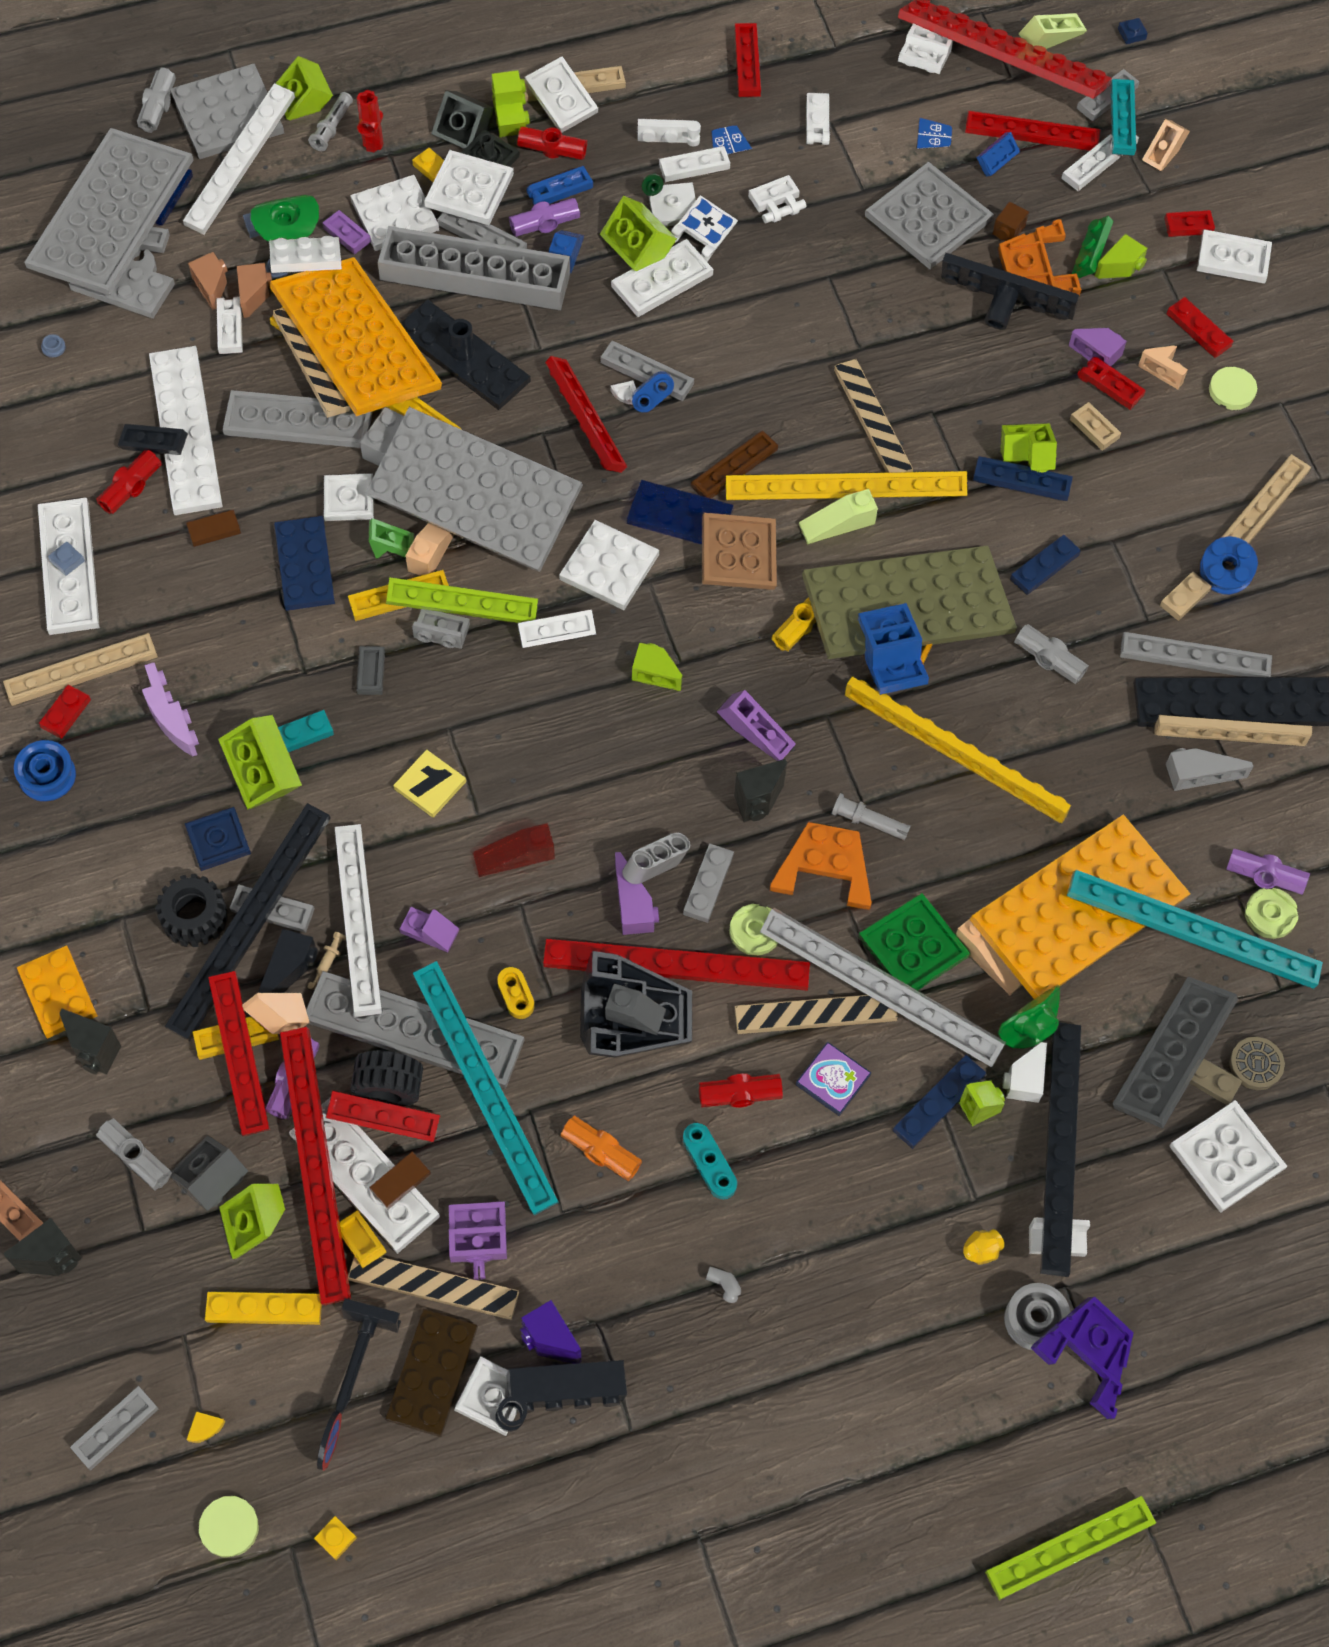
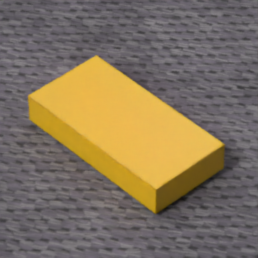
[340,1210,387,1268]

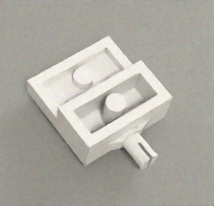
[898,24,953,74]

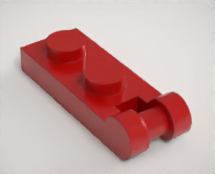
[1078,357,1146,410]

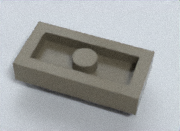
[1189,1059,1242,1105]

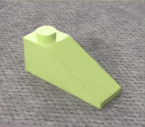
[1019,13,1087,49]
[799,489,878,544]

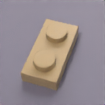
[1070,402,1121,451]
[1160,572,1212,621]

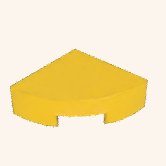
[187,1412,225,1443]

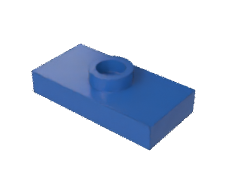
[976,132,1020,177]

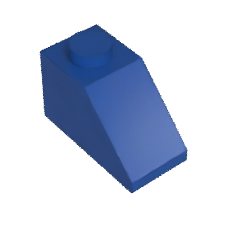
[549,230,584,273]

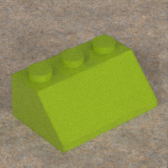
[600,195,677,271]
[218,715,302,810]

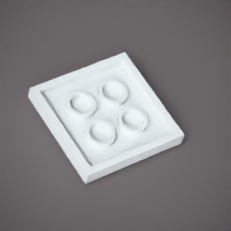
[424,150,514,225]
[350,175,439,251]
[559,520,659,610]
[1170,1100,1287,1213]

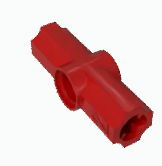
[357,90,384,153]
[517,126,587,160]
[96,450,162,514]
[698,1074,783,1108]

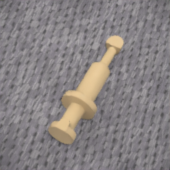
[308,932,346,990]

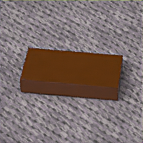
[186,509,241,547]
[369,1151,431,1210]

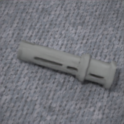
[308,92,353,151]
[832,793,911,841]

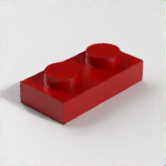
[1164,210,1215,237]
[39,684,91,739]

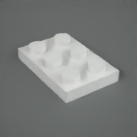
[525,57,598,133]
[1197,230,1272,284]
[269,236,342,273]

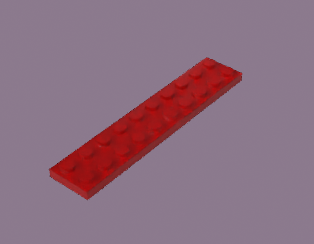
[898,0,1112,99]

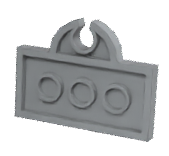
[69,248,175,319]

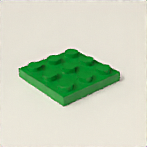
[858,893,970,991]

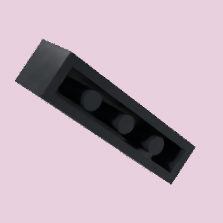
[495,1360,627,1432]

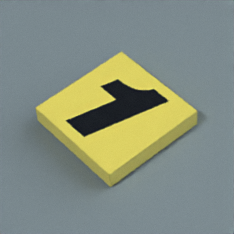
[393,750,466,818]

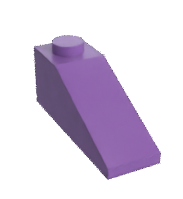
[717,690,796,761]
[615,852,659,935]

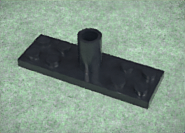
[941,252,1079,330]
[401,299,531,410]

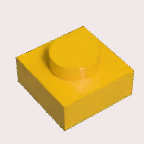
[314,1516,357,1560]

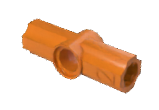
[561,1116,642,1182]

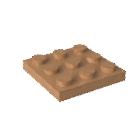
[702,513,777,590]

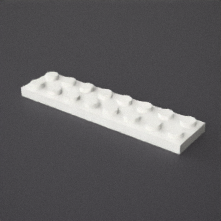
[149,346,223,515]

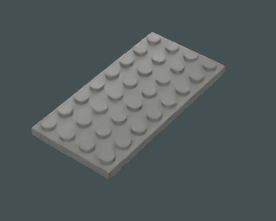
[25,128,193,296]
[366,407,583,572]

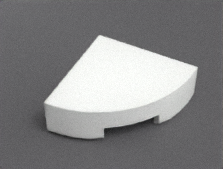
[611,380,636,405]

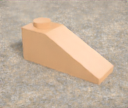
[406,523,455,576]
[956,919,1022,995]

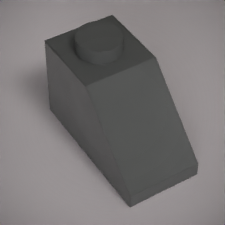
[605,984,666,1035]

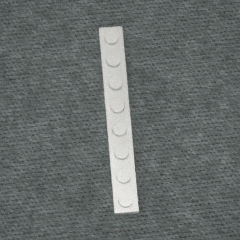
[183,83,295,235]
[335,824,382,1017]

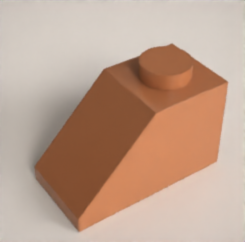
[188,252,228,310]
[237,263,272,318]

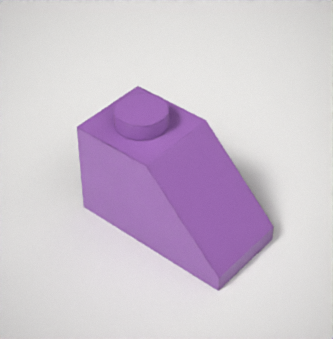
[1069,328,1127,366]

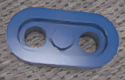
[632,371,674,412]

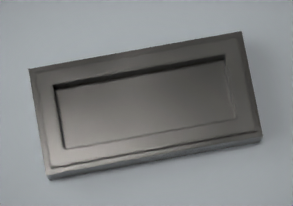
[357,646,385,695]

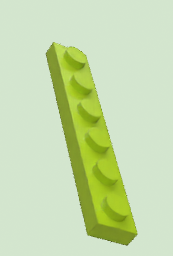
[386,578,538,623]
[985,1496,1156,1600]

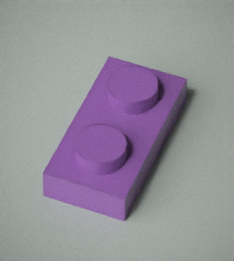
[322,210,371,255]

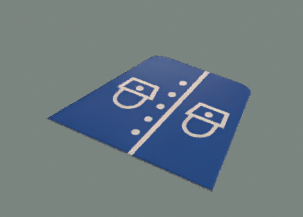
[917,118,952,149]
[712,126,752,154]

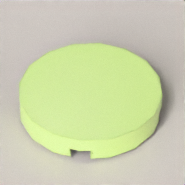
[1209,367,1258,410]
[1245,888,1298,939]
[729,904,778,956]
[199,1496,259,1558]

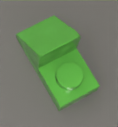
[369,518,414,559]

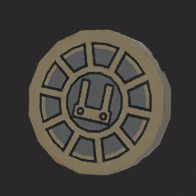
[1229,1037,1285,1090]

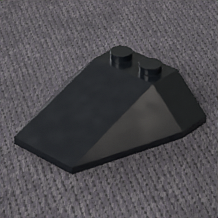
[580,951,692,1058]

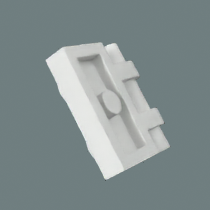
[749,175,806,224]

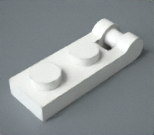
[806,93,830,145]
[638,119,701,147]
[217,296,243,354]

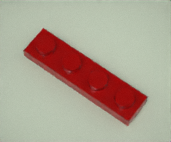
[735,23,761,97]
[326,1090,440,1142]

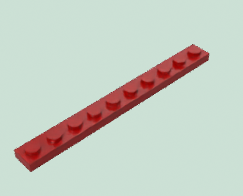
[543,939,810,991]
[280,1027,351,1305]

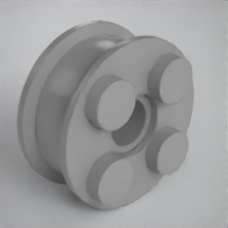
[1004,1283,1070,1351]

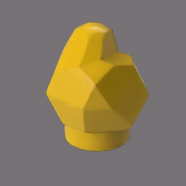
[963,1229,1004,1265]

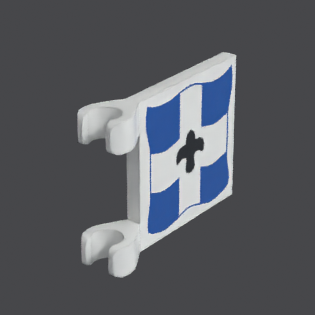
[671,195,738,262]

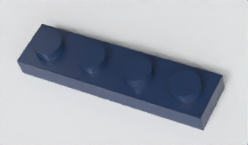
[973,456,1073,501]
[893,1055,986,1149]

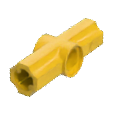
[772,597,816,651]

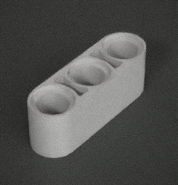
[622,833,691,884]

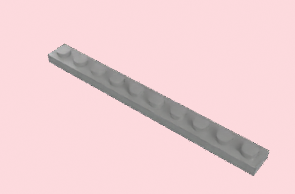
[760,908,1006,1067]

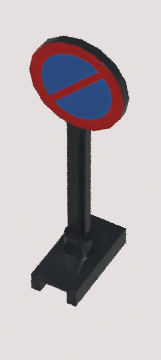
[317,1298,401,1471]

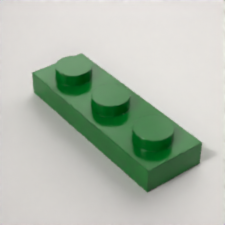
[1072,216,1114,279]

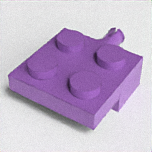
[449,1202,507,1280]

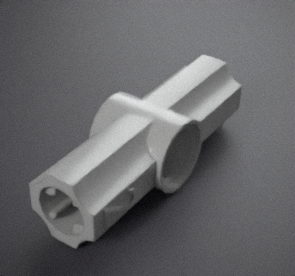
[137,67,176,133]
[1014,624,1089,684]
[96,1118,172,1191]

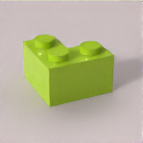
[492,70,530,137]
[1001,423,1057,472]

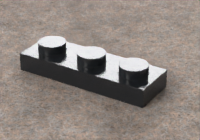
[118,424,188,455]

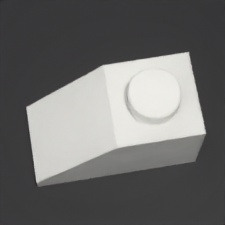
[1003,1042,1047,1103]

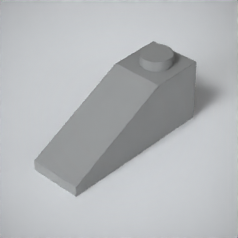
[1166,748,1253,791]

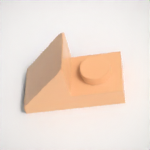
[1138,346,1188,389]

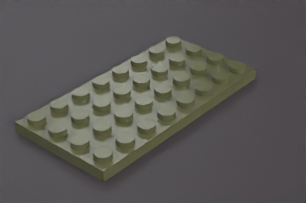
[802,546,1017,659]

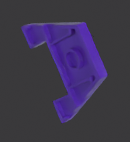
[1031,1296,1133,1419]

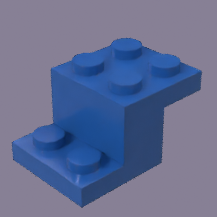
[858,603,929,695]

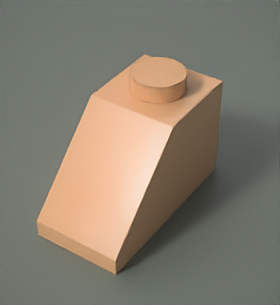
[1142,119,1190,171]
[243,993,309,1034]

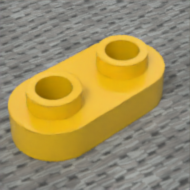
[497,967,534,1019]

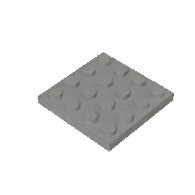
[170,64,284,159]
[865,162,994,269]

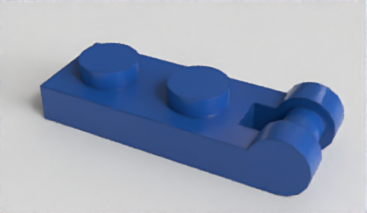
[526,166,593,205]

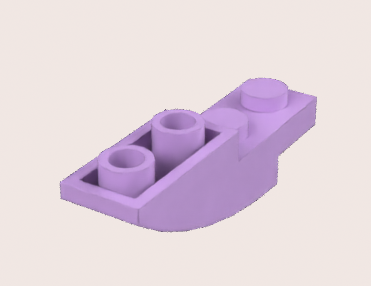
[142,663,199,757]

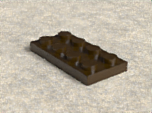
[386,1309,478,1437]

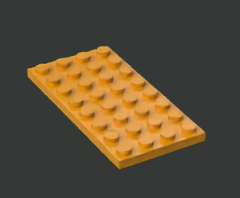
[270,257,442,416]
[969,814,1191,999]

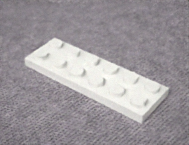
[38,498,100,635]
[289,1098,440,1254]

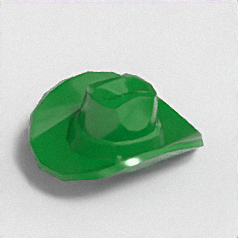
[251,195,319,241]
[998,985,1060,1049]

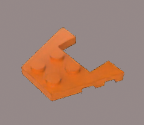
[998,219,1081,296]
[770,822,872,910]

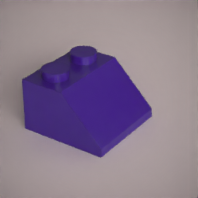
[520,1300,582,1364]

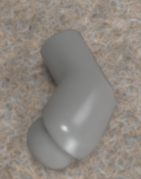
[706,1266,741,1303]

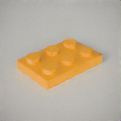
[17,946,98,1039]

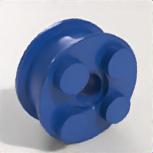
[1200,536,1258,595]
[14,740,76,801]

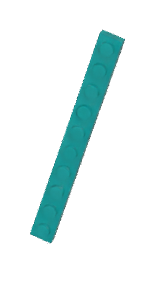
[1067,870,1323,989]
[413,961,559,1216]

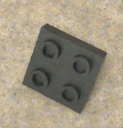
[461,130,520,167]

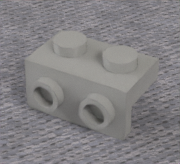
[412,609,470,649]

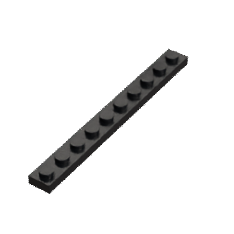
[165,803,331,1042]
[1040,1022,1081,1277]

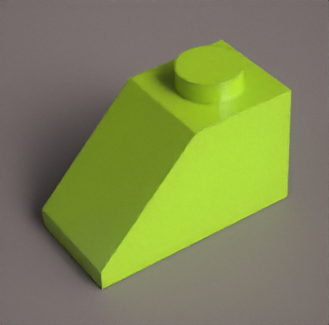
[1095,234,1148,279]
[632,643,682,691]
[959,1081,1005,1126]

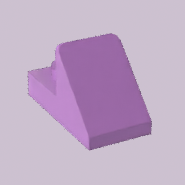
[400,907,459,953]

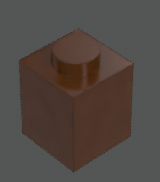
[993,201,1029,241]

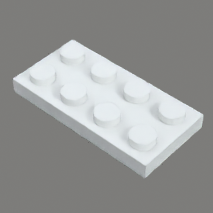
[611,239,713,317]

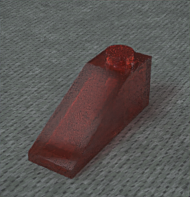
[473,823,555,877]

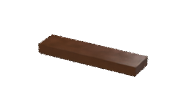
[691,430,778,502]

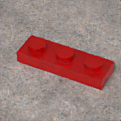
[1167,297,1233,358]

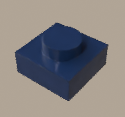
[1118,18,1148,45]

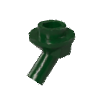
[641,173,664,196]

